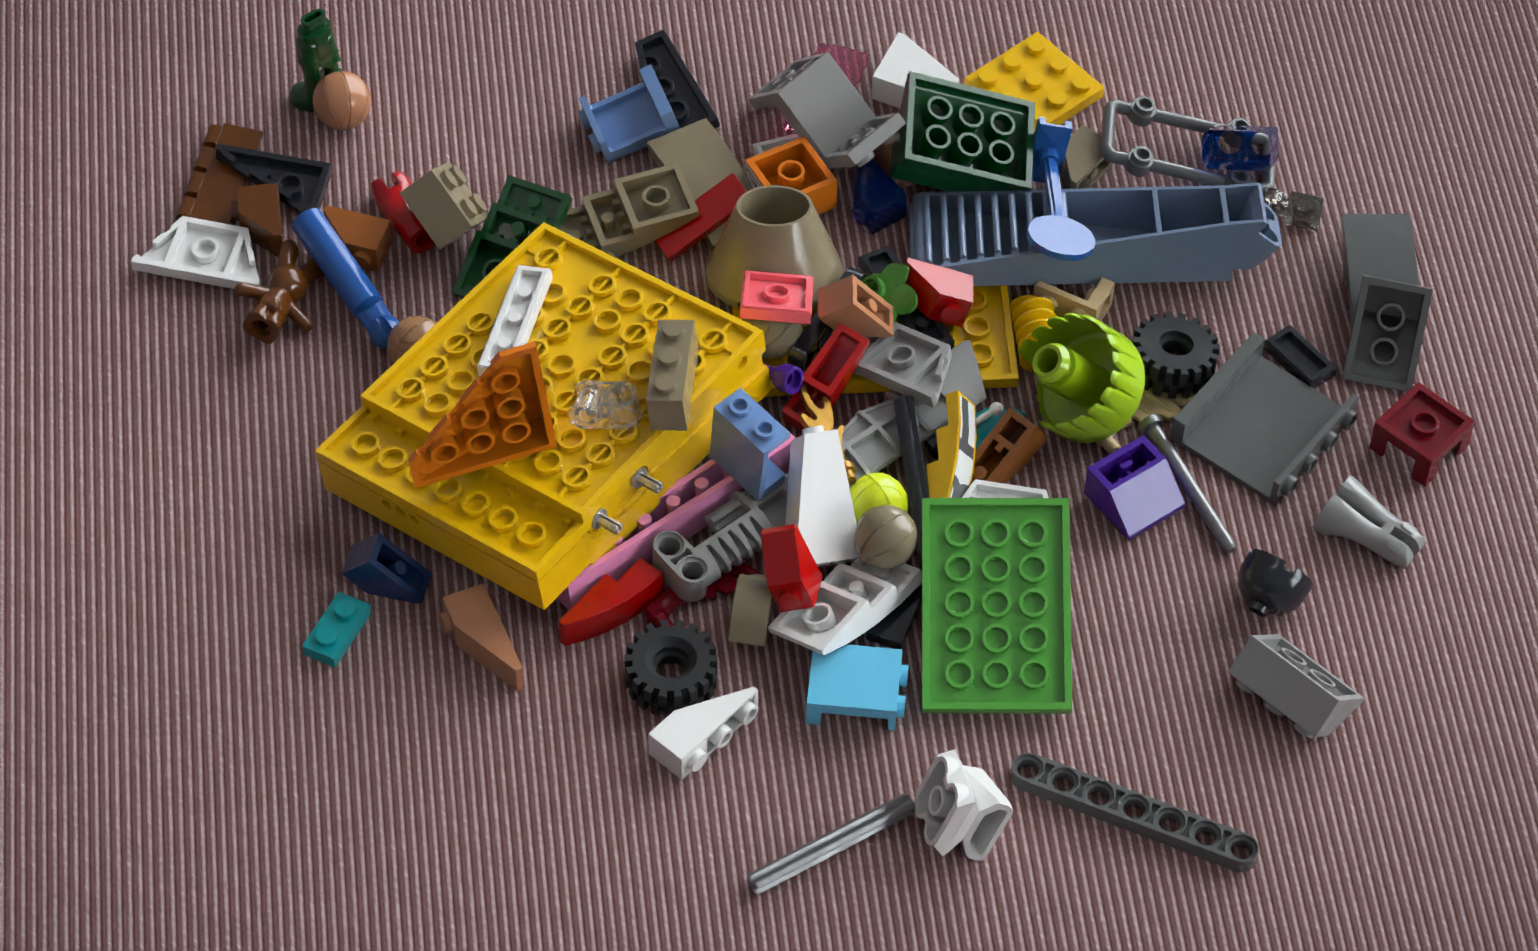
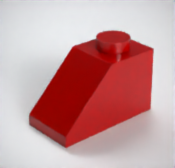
[904,258,973,328]
[761,524,823,612]

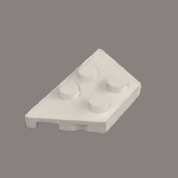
[131,216,260,289]

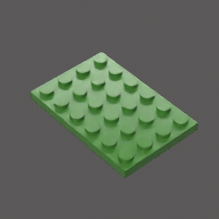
[922,498,1072,714]

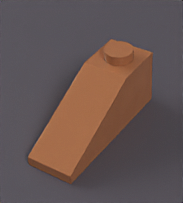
[439,583,524,691]

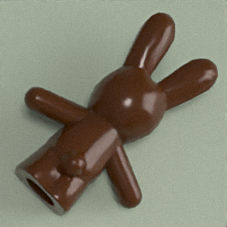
[235,240,324,344]

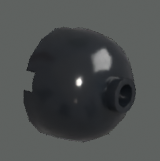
[1237,549,1313,617]

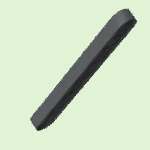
[1010,752,1259,872]

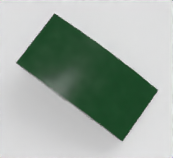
[452,175,573,298]

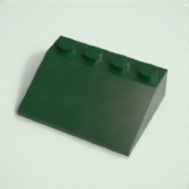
[890,71,1035,192]

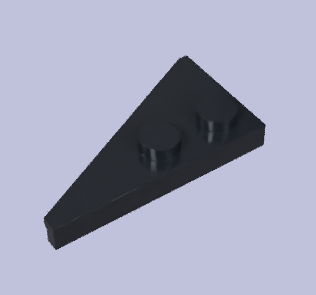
[215,143,332,214]

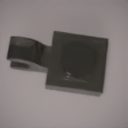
[1264,188,1324,231]

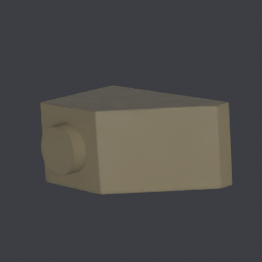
[1061,125,1115,189]

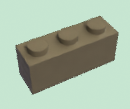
[646,320,699,431]

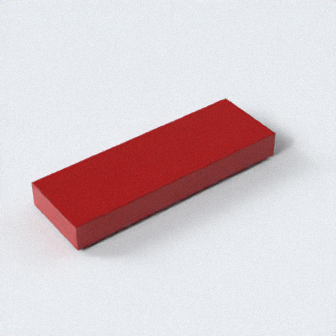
[656,173,747,262]

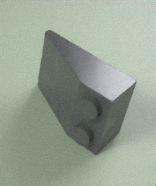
[1342,275,1433,392]

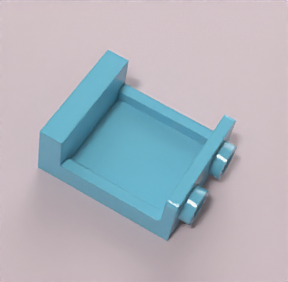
[806,644,909,731]

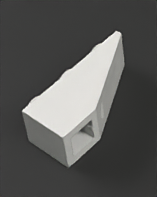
[648,687,759,780]

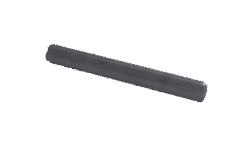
[747,793,915,894]

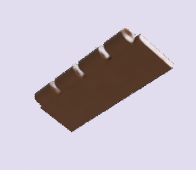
[176,123,263,225]

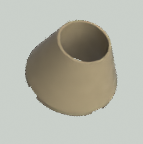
[706,185,844,308]

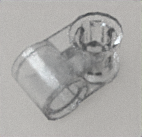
[568,380,642,430]

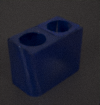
[1202,125,1278,171]

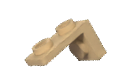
[1033,277,1115,321]

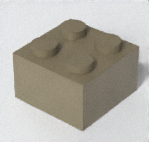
[399,162,487,250]

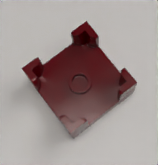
[1369,382,1475,487]

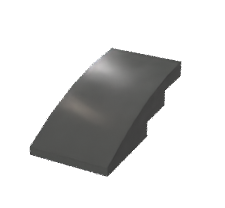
[1341,214,1419,330]

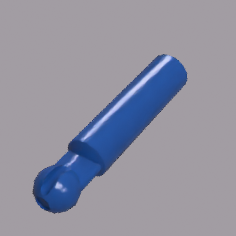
[292,208,399,350]

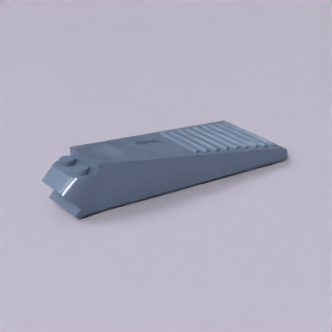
[908,182,1282,286]

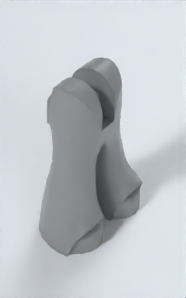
[1313,475,1426,569]

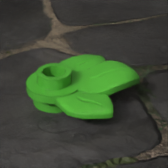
[862,263,918,323]

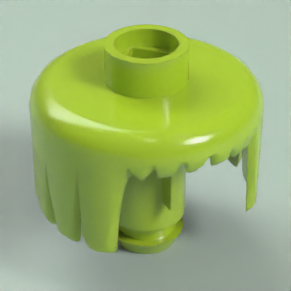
[1019,313,1145,443]

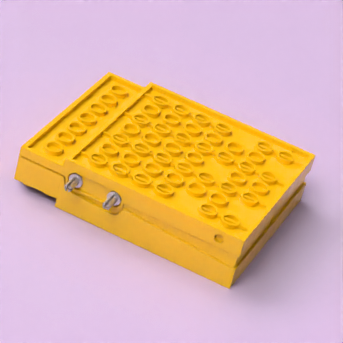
[315,222,771,610]

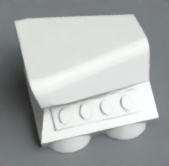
[914,749,1013,861]

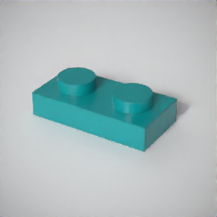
[302,591,372,668]

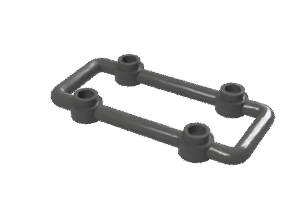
[1100,96,1276,197]

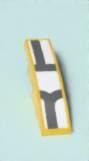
[926,390,977,498]

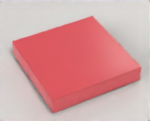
[740,270,814,324]

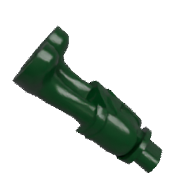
[290,9,343,112]

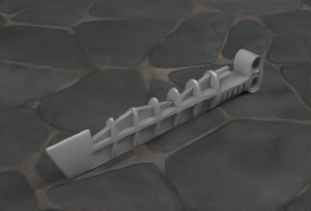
[652,340,986,602]

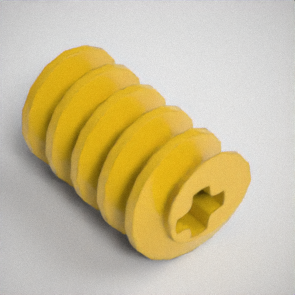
[1010,295,1056,372]

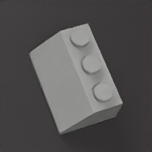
[1228,634,1365,738]

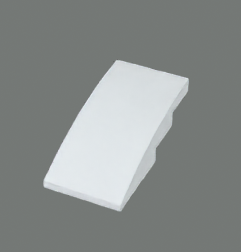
[768,558,922,655]

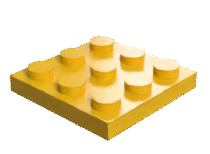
[964,31,1105,131]

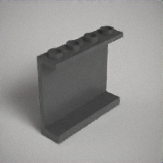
[1170,332,1359,506]

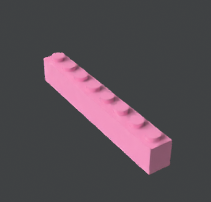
[557,431,796,610]

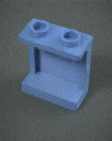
[578,64,680,163]

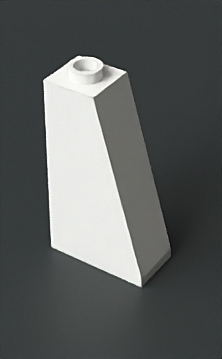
[785,426,861,568]

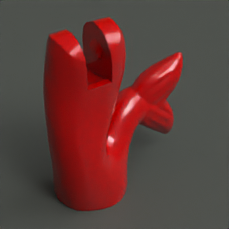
[371,171,436,253]

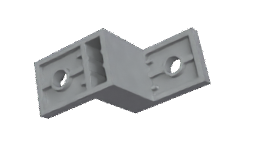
[748,52,906,170]

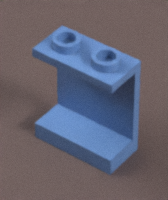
[709,388,790,502]

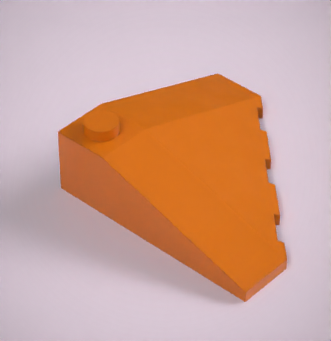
[408,341,557,489]

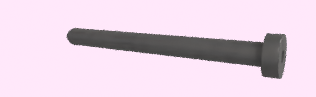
[1138,414,1236,554]

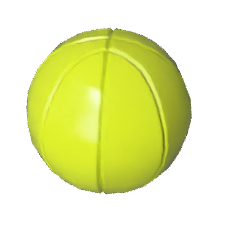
[850,472,908,523]

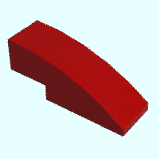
[782,322,870,432]
[558,558,663,646]

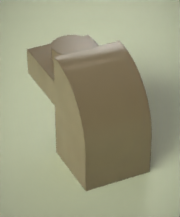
[728,574,775,646]

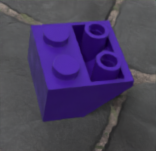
[1084,435,1185,541]

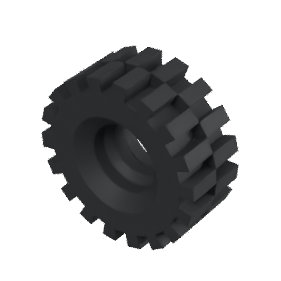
[1132,312,1220,399]
[624,620,717,717]

